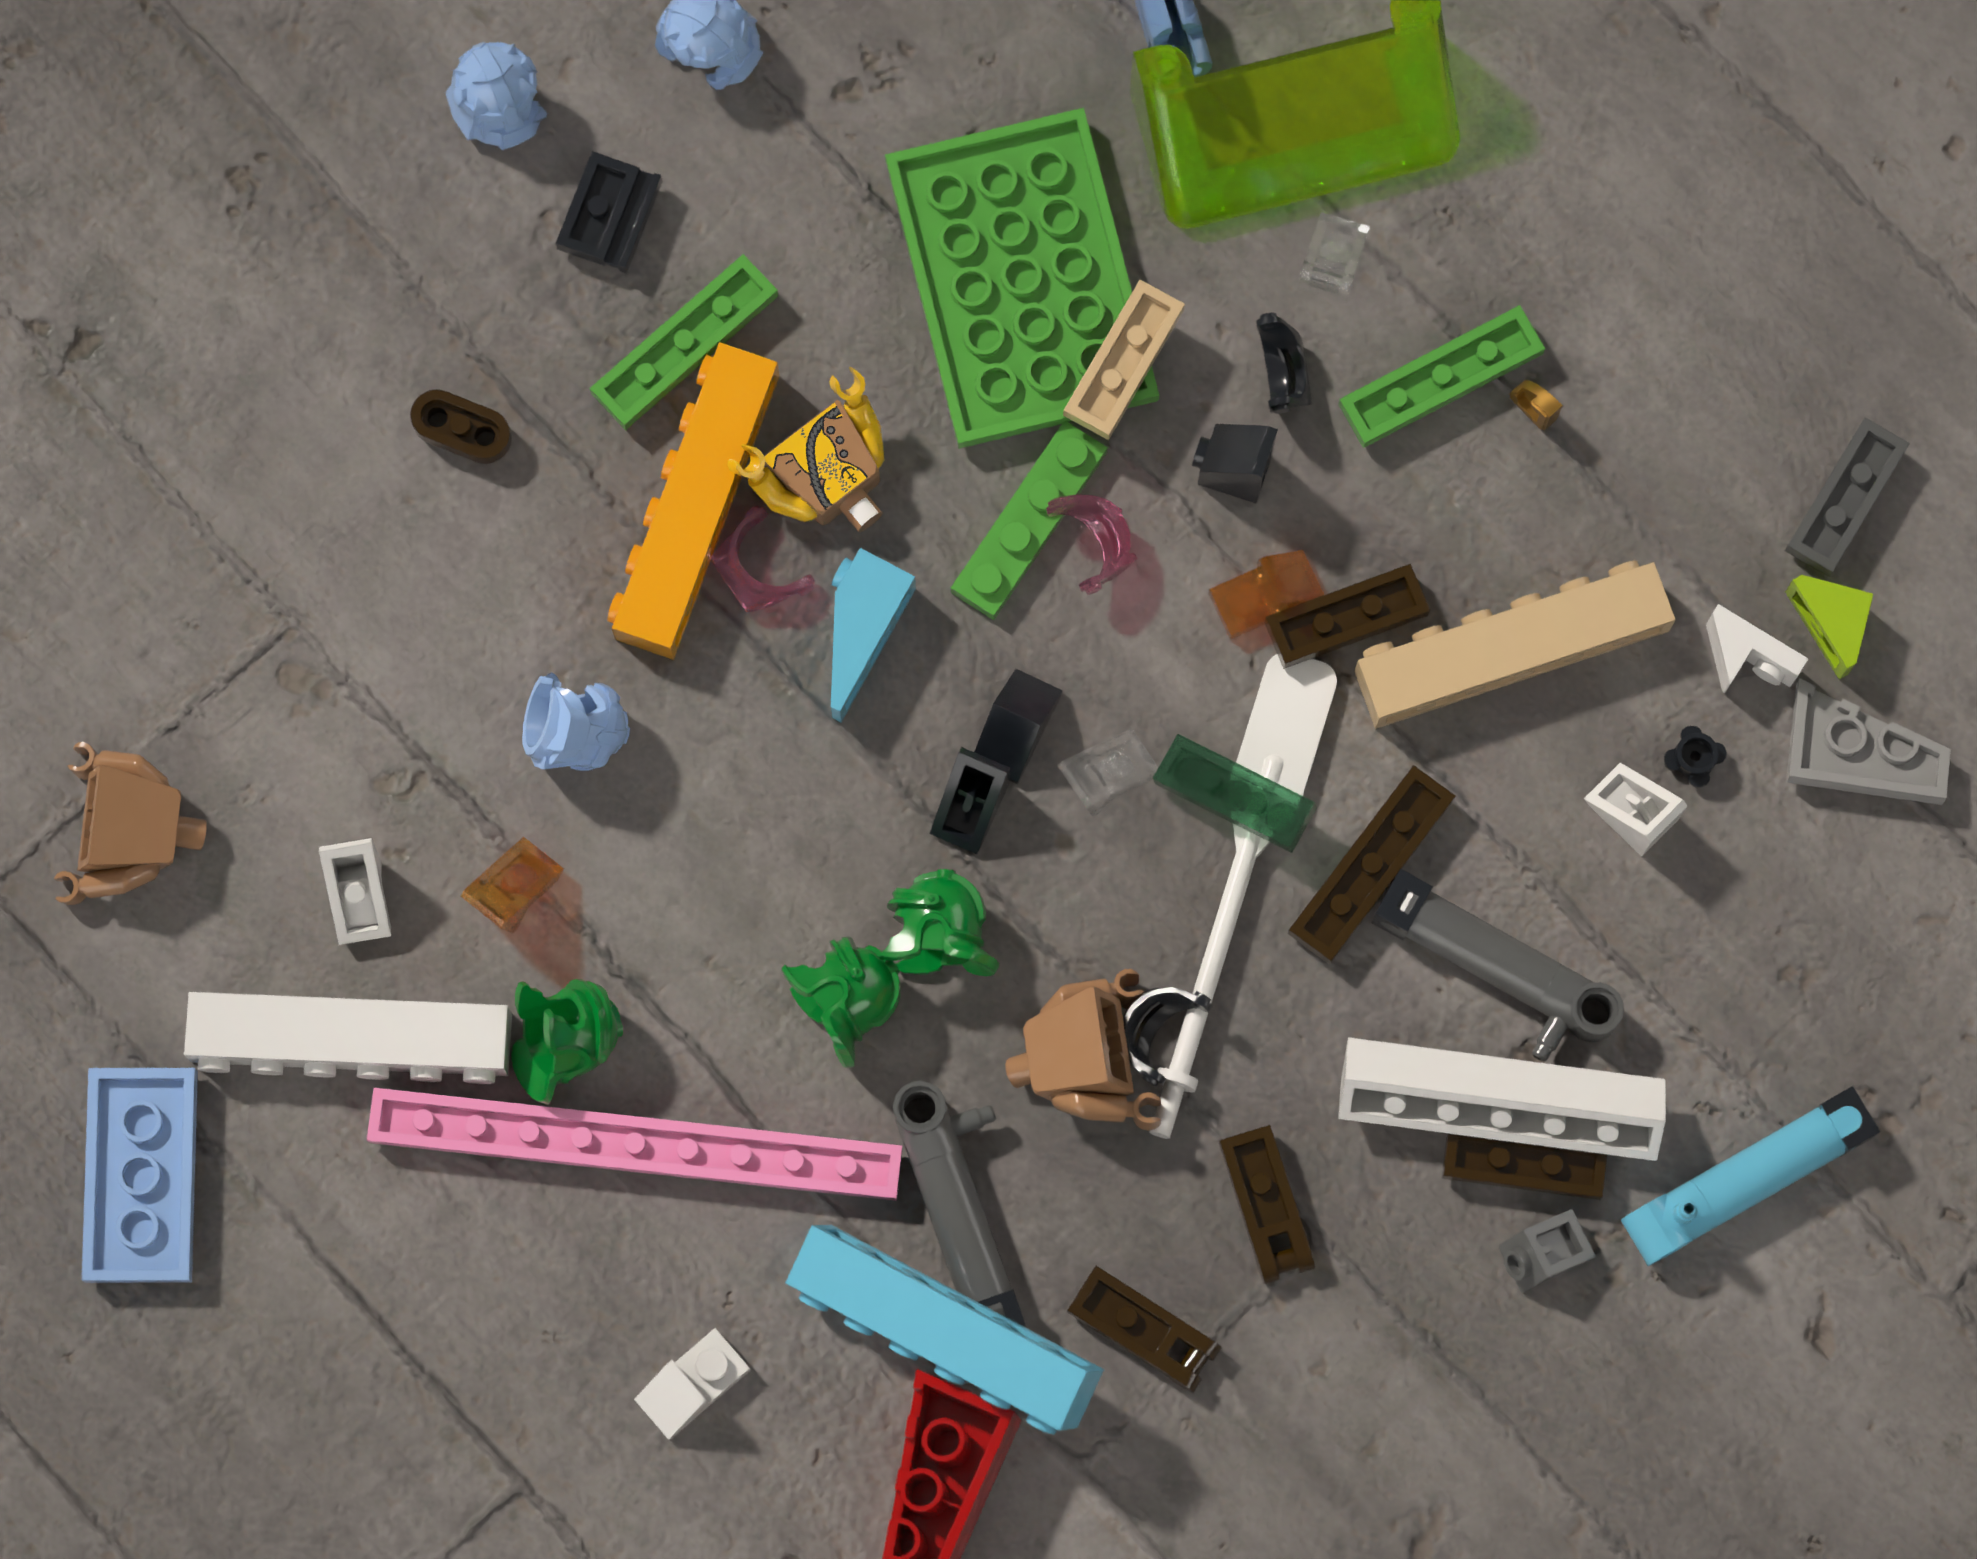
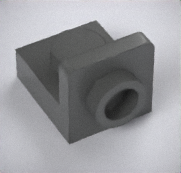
[1499,1209,1596,1292]

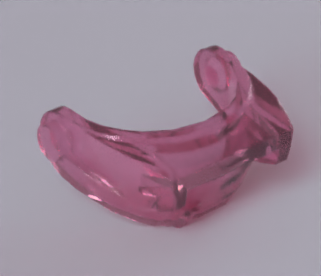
[1046,495,1137,595]
[710,506,815,613]

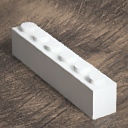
[184,992,512,1084]
[1338,1037,1666,1161]

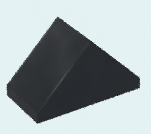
[974,669,1063,785]
[929,747,1010,854]

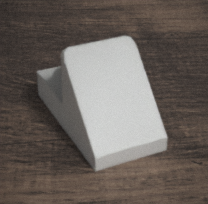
[1706,604,1808,693]
[319,838,391,945]
[634,1328,751,1441]

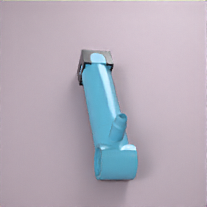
[1621,1086,1881,1266]

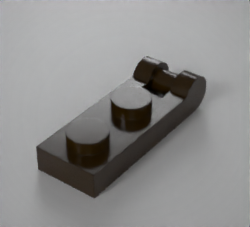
[1219,1125,1315,1284]
[1067,1266,1222,1393]

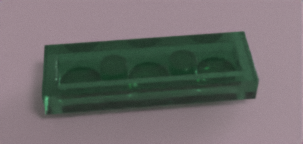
[1152,734,1317,853]

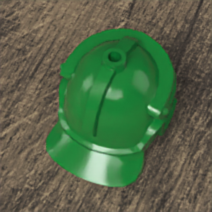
[879,869,1000,977]
[781,937,901,1068]
[511,979,623,1104]

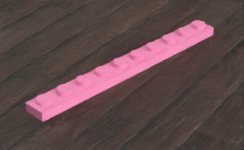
[367,1088,903,1201]

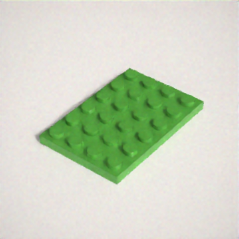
[885,108,1159,449]

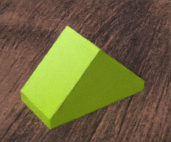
[1785,575,1873,680]

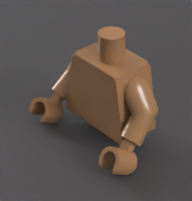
[54,742,206,905]
[1005,969,1161,1131]

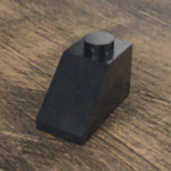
[1192,424,1278,504]

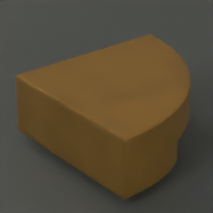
[1509,380,1563,431]

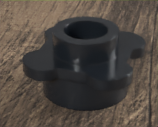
[1664,726,1727,788]

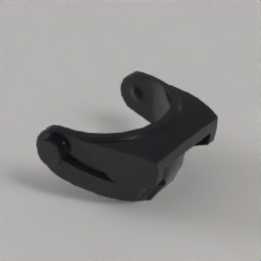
[1256,313,1312,414]
[1123,987,1212,1087]

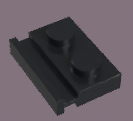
[555,151,663,274]

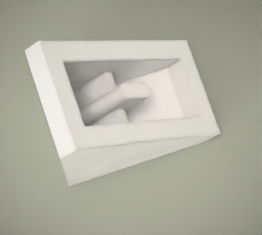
[1584,763,1687,857]

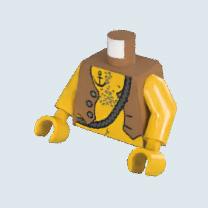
[728,367,885,532]

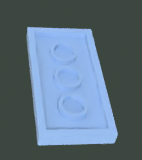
[82,1068,198,1283]

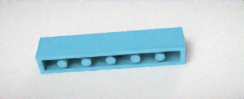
[786,1225,1104,1434]

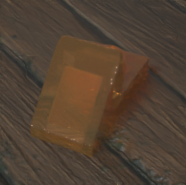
[1208,550,1324,640]
[461,836,564,934]

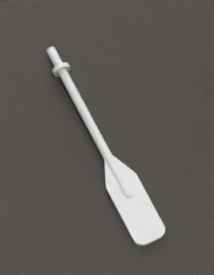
[1150,654,1337,1139]

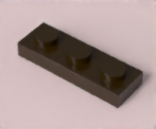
[1264,563,1430,669]
[1442,1133,1607,1200]

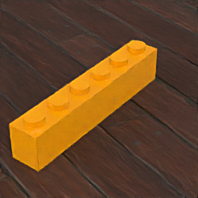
[607,342,780,660]

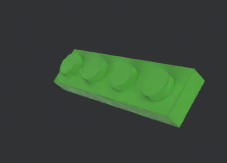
[590,254,779,431]
[1338,305,1545,448]
[950,421,1108,620]

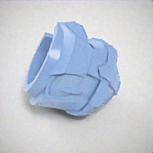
[655,0,764,90]
[445,42,547,150]
[522,672,630,771]

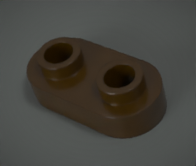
[410,389,512,464]

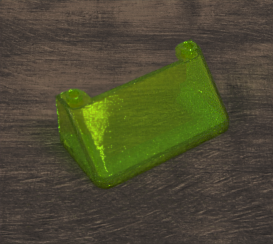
[1130,0,1460,228]

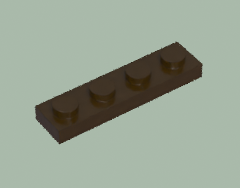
[1287,765,1456,965]

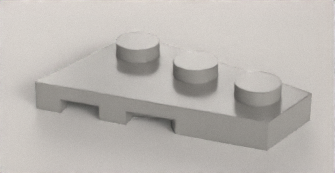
[1786,678,1951,805]

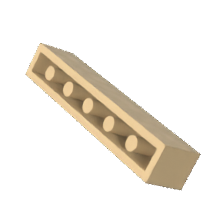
[1354,560,1676,729]

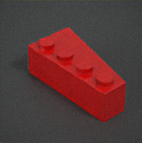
[882,1369,1022,1559]

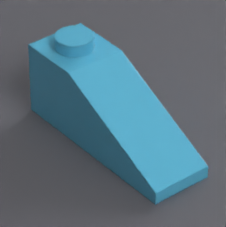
[831,548,916,723]

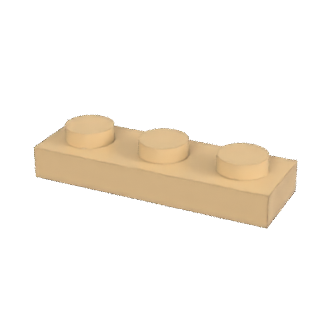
[1063,280,1185,440]

